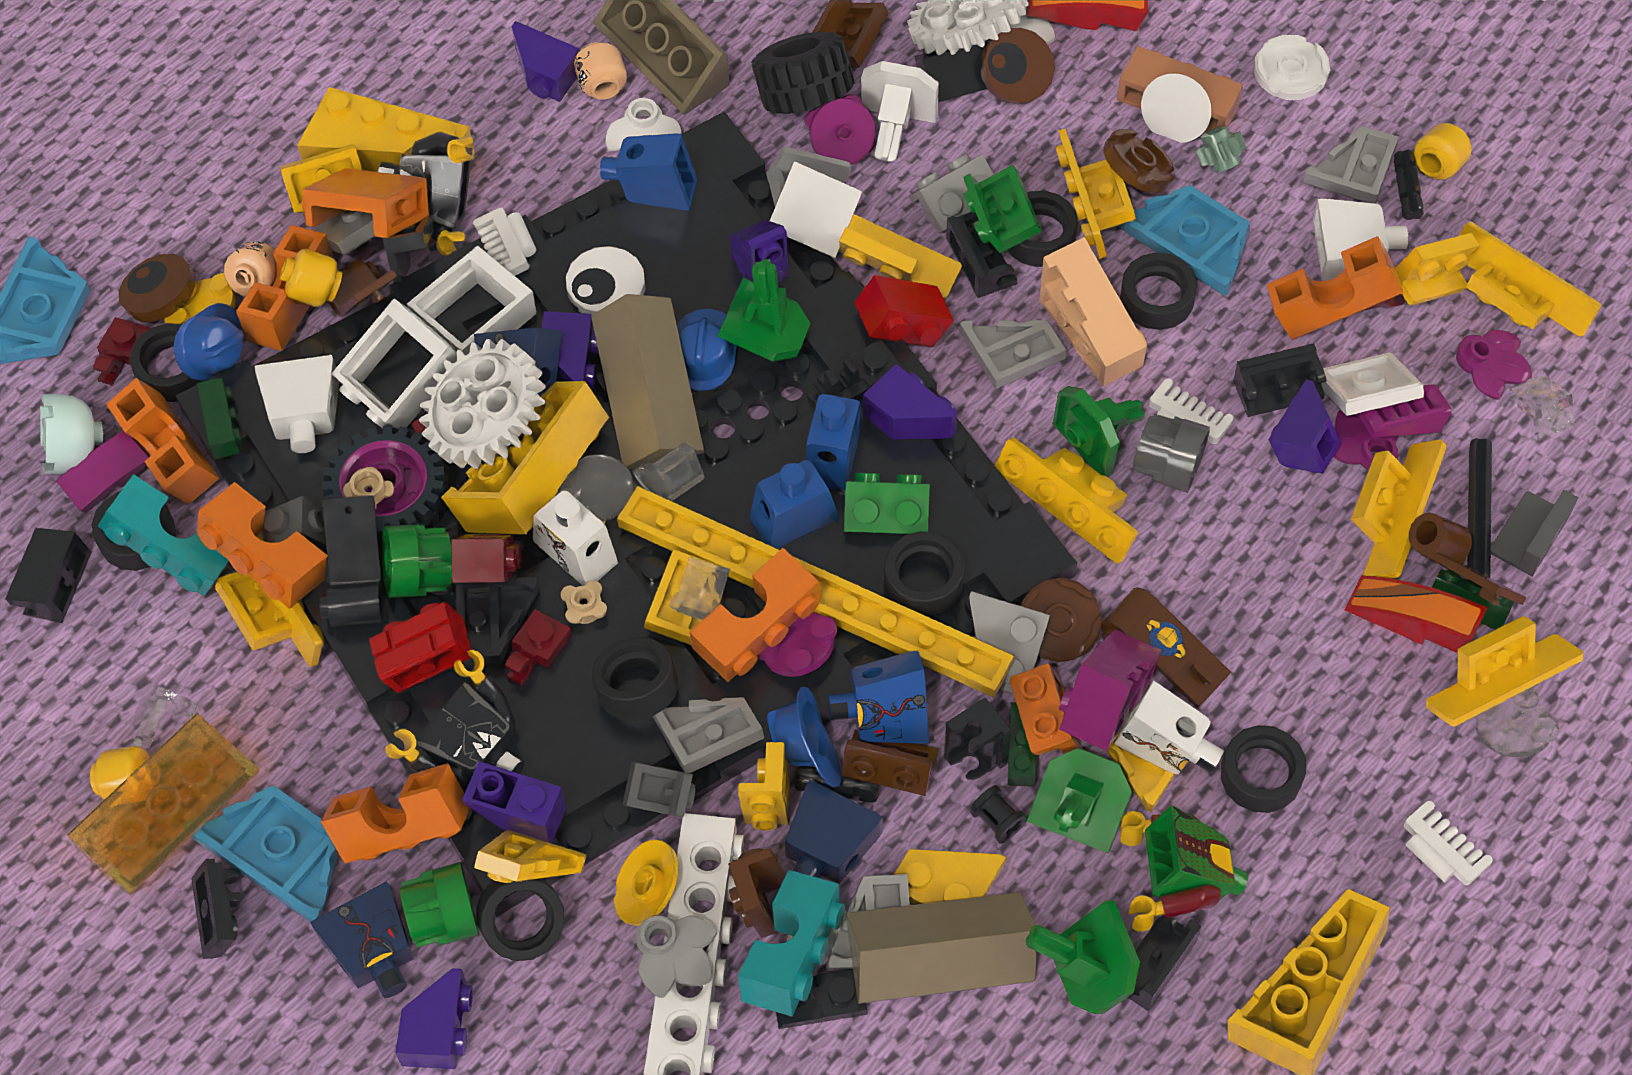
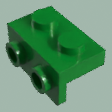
[963,165,1042,253]
[844,473,930,534]

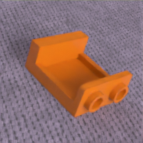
[302,168,429,238]

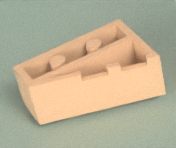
[1039,237,1147,386]

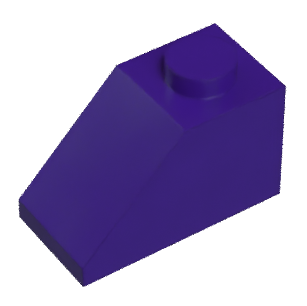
[512,21,580,102]

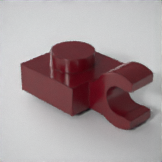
[93,317,150,386]
[505,609,572,686]

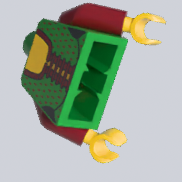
[1120,805,1248,932]

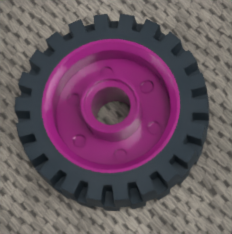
[322,426,449,549]

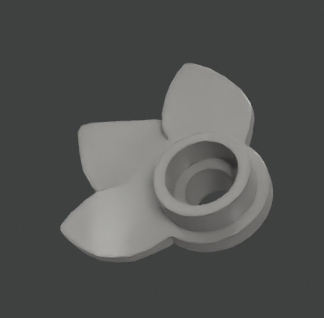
[636,916,717,998]

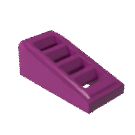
[1357,384,1451,438]

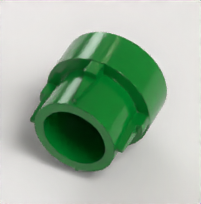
[382,524,452,598]
[399,862,479,948]

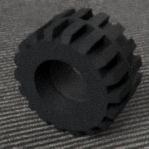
[751,32,855,114]

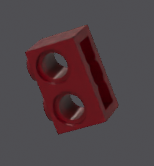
[452,534,522,583]

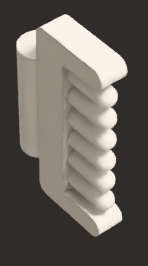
[473,208,536,276]
[1149,378,1234,444]
[1404,801,1493,885]

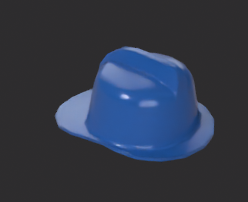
[174,303,245,381]
[677,309,737,391]
[767,687,841,787]

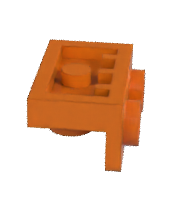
[1010,663,1083,755]

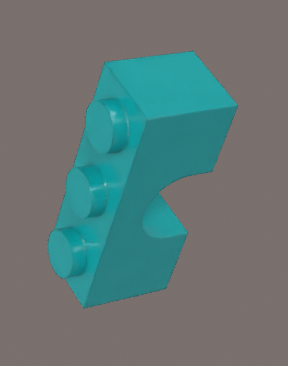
[98,474,229,596]
[738,870,845,1016]

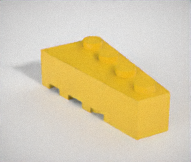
[297,87,475,172]
[441,381,609,534]
[1227,889,1390,1075]

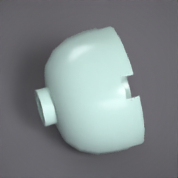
[40,394,103,474]

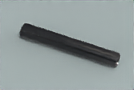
[1467,438,1492,581]

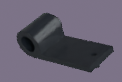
[320,495,385,627]

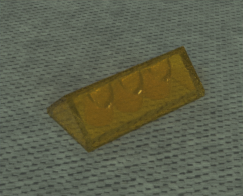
[67,713,259,895]

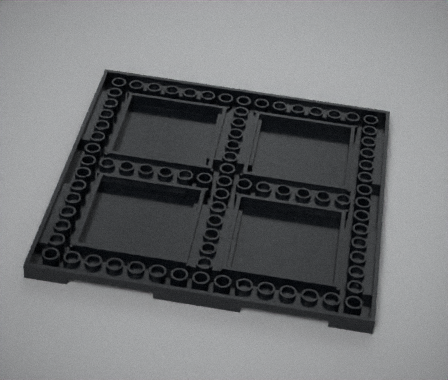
[176,111,1077,917]

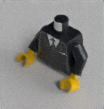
[378,132,474,256]
[385,650,524,787]

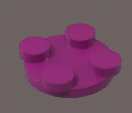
[804,94,875,165]
[757,612,837,677]

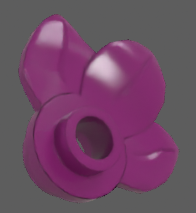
[1456,330,1532,400]
[1333,410,1399,470]

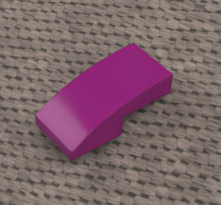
[56,431,150,513]

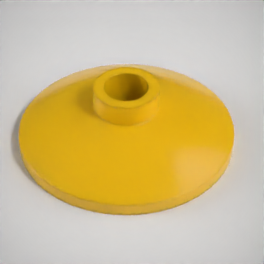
[614,840,678,926]

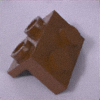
[812,0,889,68]
[841,729,939,796]
[728,848,786,938]

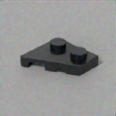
[456,576,539,666]

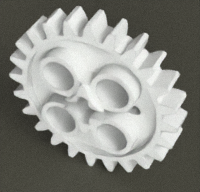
[907,0,1029,55]
[419,339,546,469]

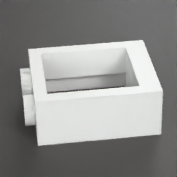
[407,246,536,355]
[331,299,457,430]

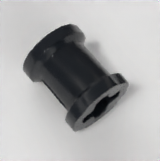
[970,785,1028,844]

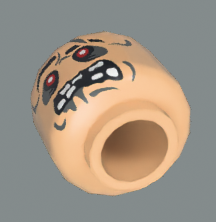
[574,42,627,100]
[224,241,277,297]

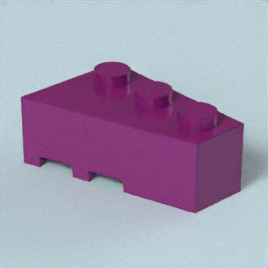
[1059,629,1162,751]

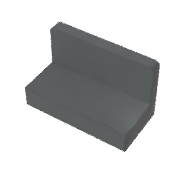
[1491,490,1579,577]

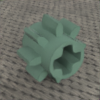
[1195,125,1247,173]

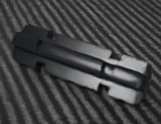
[1394,149,1424,220]
[795,766,880,803]

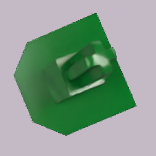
[717,259,811,361]
[1052,386,1145,477]
[1027,748,1132,854]
[1025,901,1140,1014]

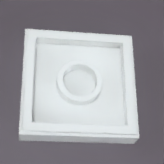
[1321,352,1424,416]

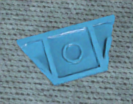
[1117,185,1250,296]
[0,236,90,364]
[185,785,339,922]

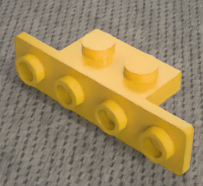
[1055,128,1136,259]
[838,214,962,299]
[1459,221,1601,337]
[994,437,1138,564]
[1351,439,1447,579]
[215,533,324,667]
[1426,616,1583,726]

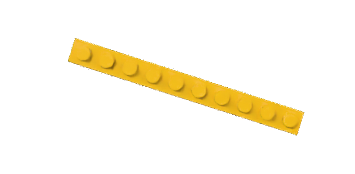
[617,486,1014,698]

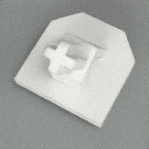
[861,61,939,162]

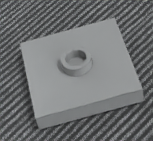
[313,210,374,255]

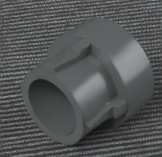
[1133,413,1210,493]

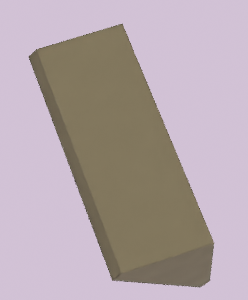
[593,0,729,114]
[591,294,705,471]
[845,892,1036,1004]

